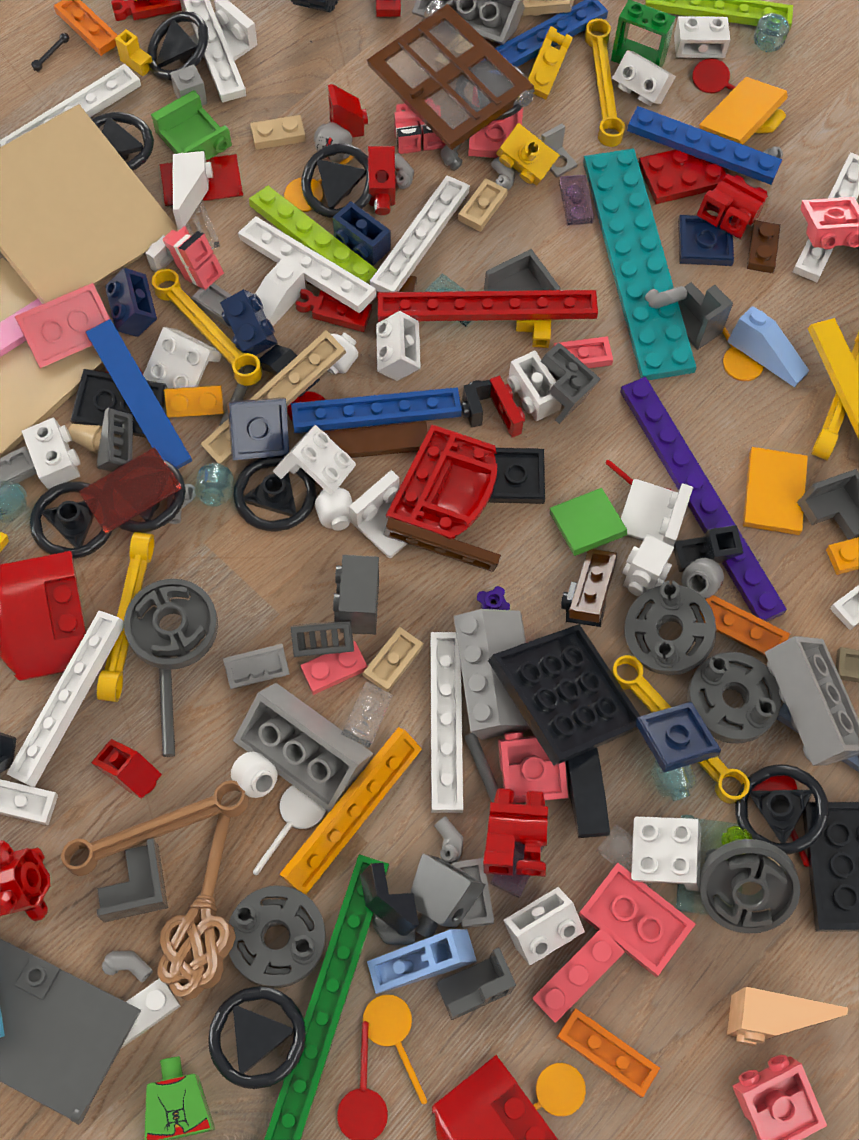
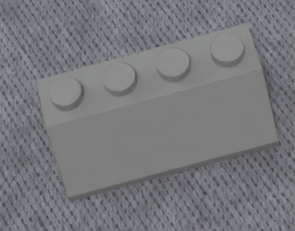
[412,0,525,45]
[454,609,530,740]
[765,636,859,766]
[233,683,373,812]

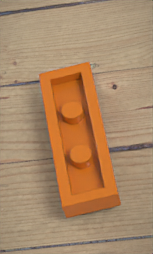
[54,0,118,56]
[696,595,790,657]
[556,1008,660,1098]

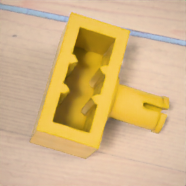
[496,123,560,186]

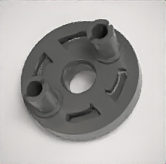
[124,579,218,670]
[624,581,716,675]
[687,652,781,744]
[699,839,800,933]
[229,886,326,988]

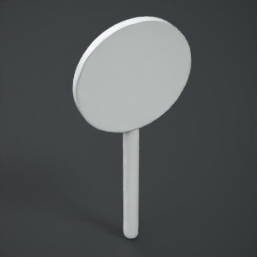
[253,785,326,875]

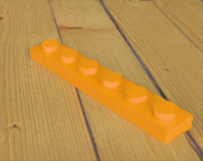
[279,727,422,895]

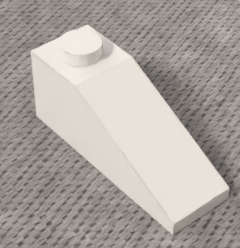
[173,151,213,230]
[255,258,306,326]

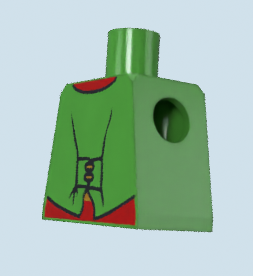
[145,1056,215,1140]

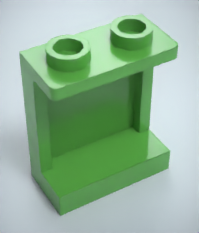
[151,90,232,160]

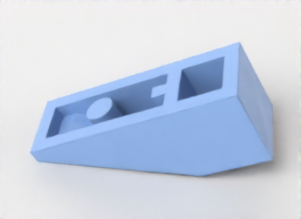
[727,306,809,387]
[367,929,477,994]

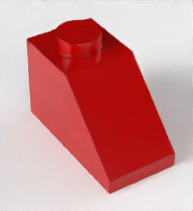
[328,84,368,138]
[91,739,162,799]

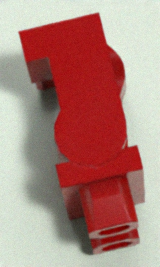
[696,174,768,240]
[483,788,548,877]

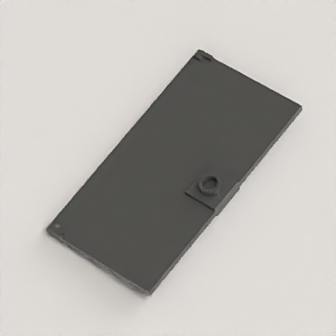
[0,939,141,1125]

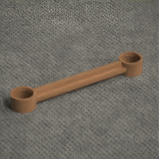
[61,780,249,876]

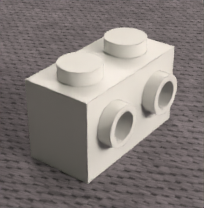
[674,16,730,58]
[612,50,676,106]
[376,311,421,381]
[507,350,561,421]
[22,417,81,490]
[622,534,674,596]
[503,887,585,965]

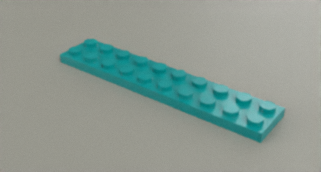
[583,148,697,380]

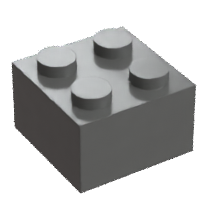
[333,555,379,635]

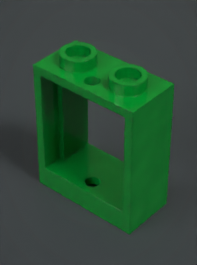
[611,0,676,68]

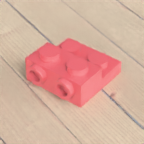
[800,197,859,249]
[498,731,568,804]
[732,1055,827,1140]

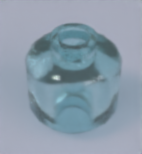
[754,13,790,52]
[194,463,234,507]
[0,480,27,523]
[651,760,697,801]

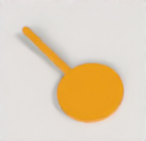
[284,155,354,212]
[722,327,764,381]
[363,995,427,1105]
[533,1063,586,1116]

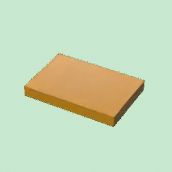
[699,77,788,145]
[743,447,808,535]

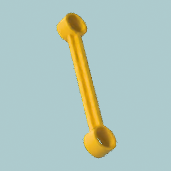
[585,18,625,147]
[152,269,262,386]
[811,332,859,461]
[97,532,155,702]
[611,655,750,804]

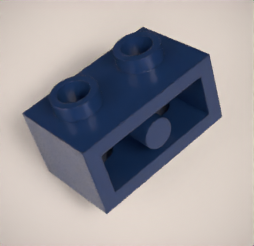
[333,201,391,266]
[105,268,157,337]
[220,289,278,356]

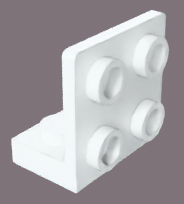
[190,0,257,61]
[143,327,222,388]
[273,425,356,495]
[349,470,407,558]
[621,479,693,546]
[631,817,701,891]

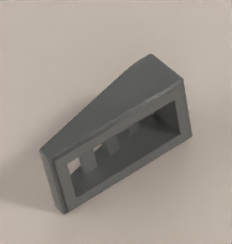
[97,408,133,472]
[290,621,354,657]

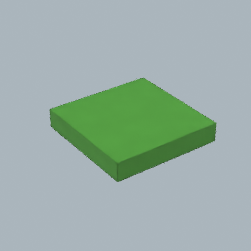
[550,488,627,556]

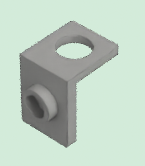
[541,123,577,178]

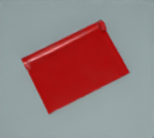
[159,154,243,206]

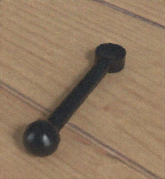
[31,33,70,71]

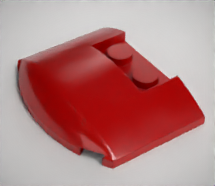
[386,424,497,540]
[0,551,86,681]
[432,1055,558,1140]

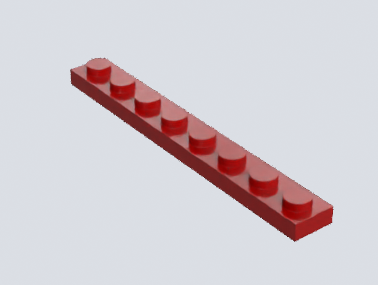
[377,290,598,322]

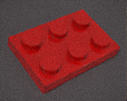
[638,149,727,204]

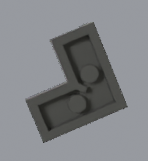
[484,249,561,291]
[678,282,733,350]
[540,343,601,424]
[797,469,859,540]
[97,838,168,922]
[437,947,516,1020]

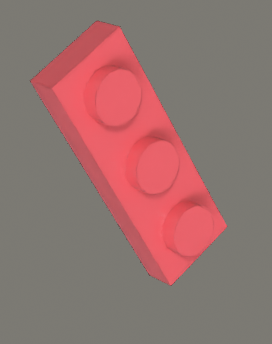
[532,928,625,1023]

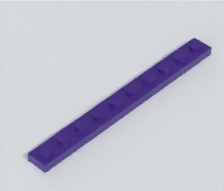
[620,377,787,622]

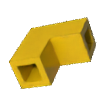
[115,29,152,76]
[516,320,551,348]

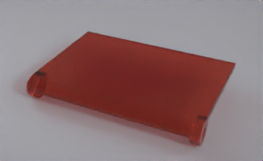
[79,447,182,534]

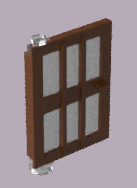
[367,0,535,150]

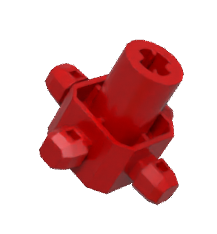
[0,840,51,921]

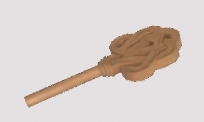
[157,813,236,1001]

